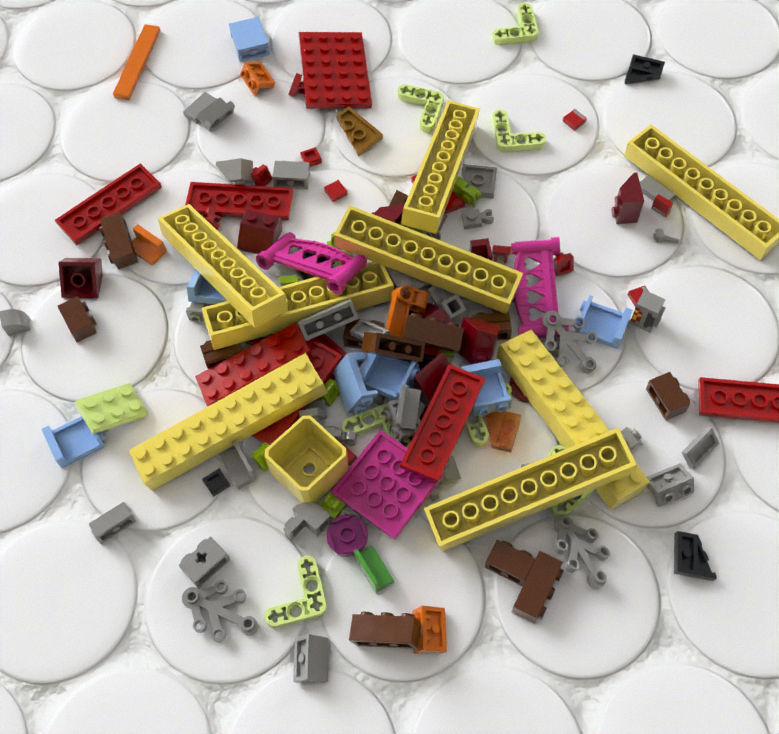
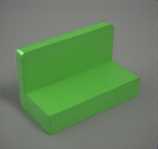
[354,545,394,593]

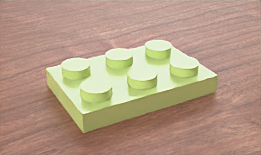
[75,383,148,434]

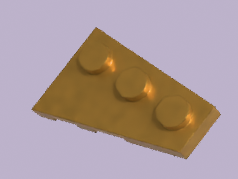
[337,106,383,157]

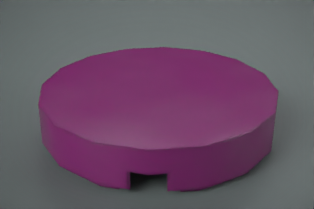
[326,514,368,557]

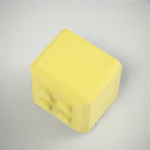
[265,416,349,503]

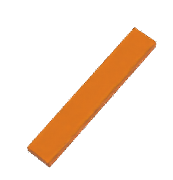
[113,24,161,100]

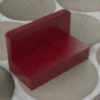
[469,238,493,261]

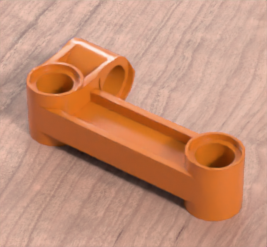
[385,285,429,338]

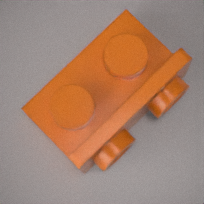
[240,62,276,96]
[412,605,447,654]

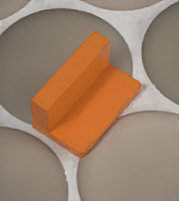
[132,224,167,265]

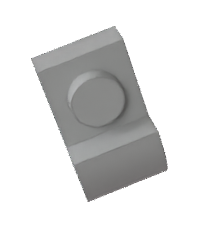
[426,286,466,319]
[284,502,332,541]

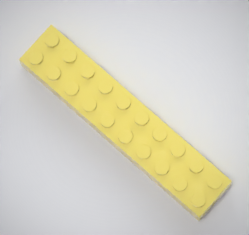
[401,100,480,234]
[624,124,779,260]
[158,204,288,328]
[334,205,523,314]
[201,261,394,350]
[496,330,650,510]
[129,353,327,491]
[424,428,637,552]

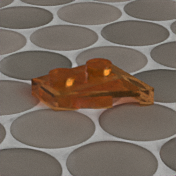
[485,411,522,453]

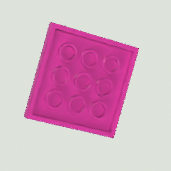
[331,430,445,540]

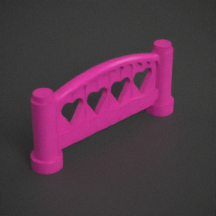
[256,232,367,294]
[511,237,569,338]

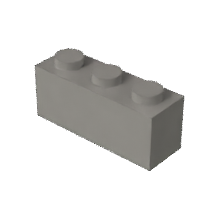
[298,299,359,341]

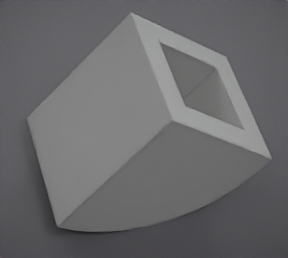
[0,309,30,336]

